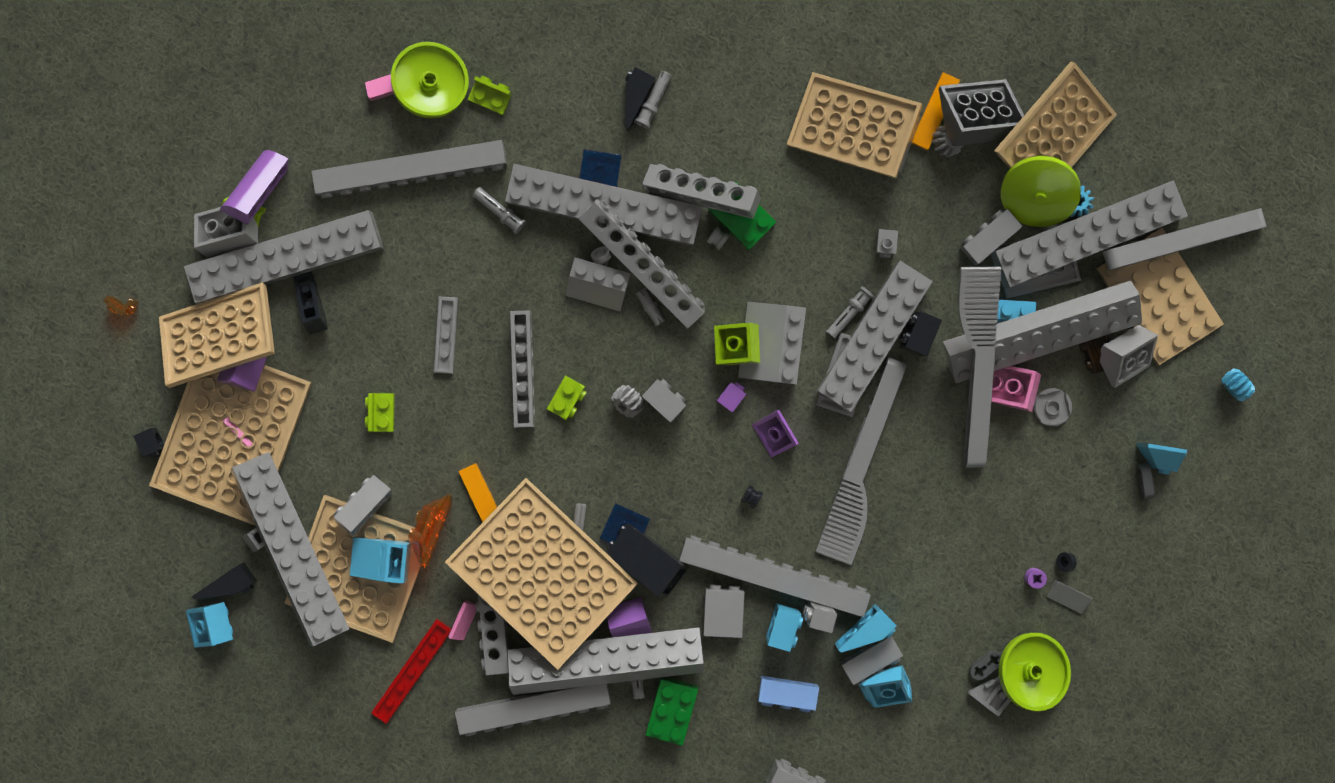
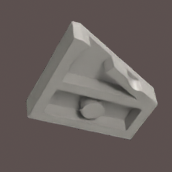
[968,676,1010,717]

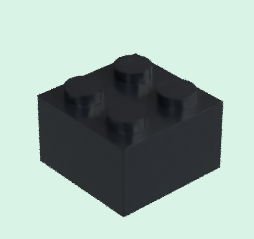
[899,311,942,357]

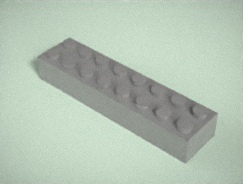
[816,261,933,413]

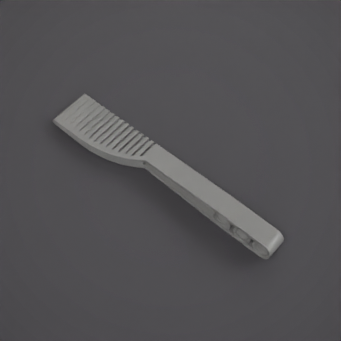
[958,267,1001,468]
[815,357,906,565]

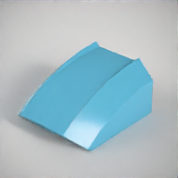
[859,665,912,708]

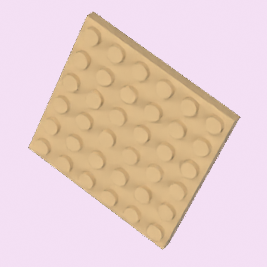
[284,495,433,643]

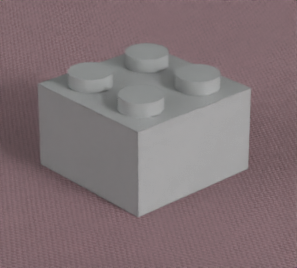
[642,379,686,422]

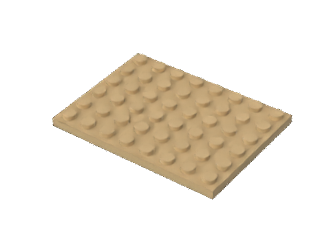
[149,365,312,525]
[445,478,638,670]

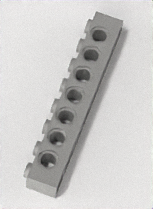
[578,199,705,328]

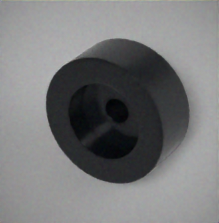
[1056,552,1077,572]

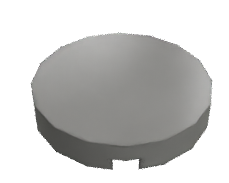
[1033,388,1072,426]

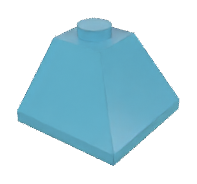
[1136,442,1187,475]

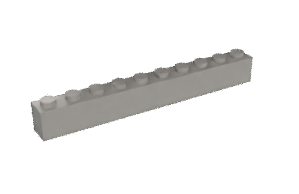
[312,140,507,198]
[679,535,871,617]

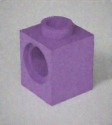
[717,382,746,412]

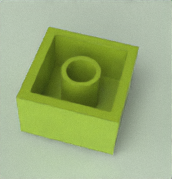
[714,323,760,366]

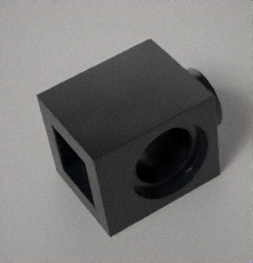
[133,428,164,458]

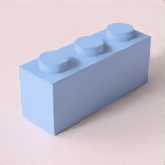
[758,676,819,712]

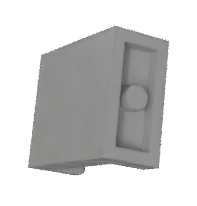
[703,584,744,638]

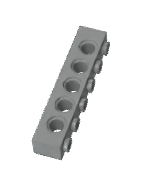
[642,164,761,219]
[510,310,535,427]
[475,591,509,675]

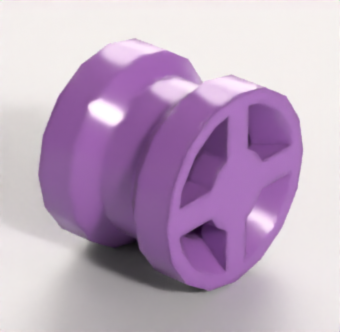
[1024,568,1047,589]

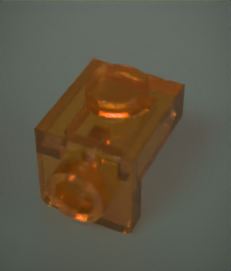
[103,295,139,316]

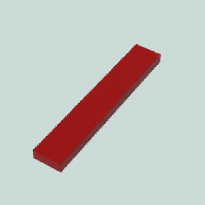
[371,619,452,724]

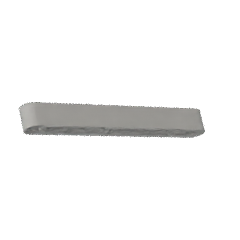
[1103,208,1267,271]

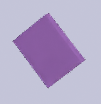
[217,357,267,392]
[752,410,799,457]
[607,597,652,637]

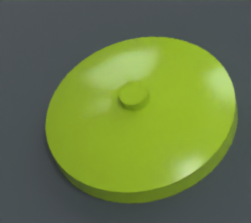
[390,42,469,118]
[1001,156,1081,227]
[999,633,1071,711]

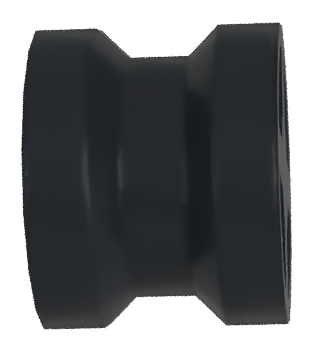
[740,485,763,509]

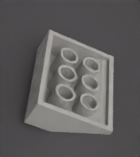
[738,302,806,385]

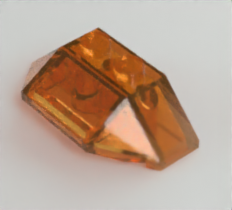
[408,494,453,571]

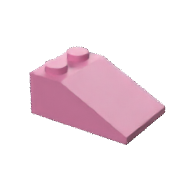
[991,366,1041,412]

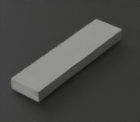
[434,296,458,374]

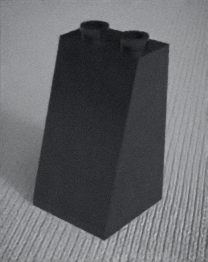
[606,523,689,597]

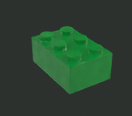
[708,181,776,251]
[646,677,698,746]

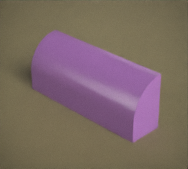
[220,150,288,225]

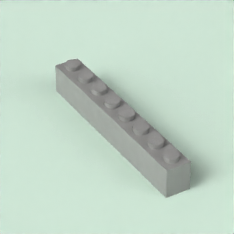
[455,684,611,736]

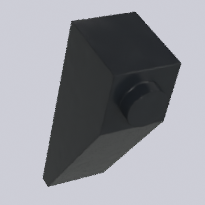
[625,67,656,131]
[293,271,328,335]
[192,562,257,600]

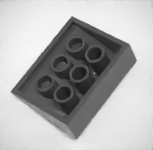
[939,79,1024,146]

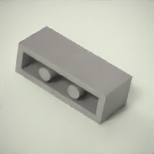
[960,209,1023,265]
[334,475,392,537]
[802,601,837,633]
[840,636,903,685]

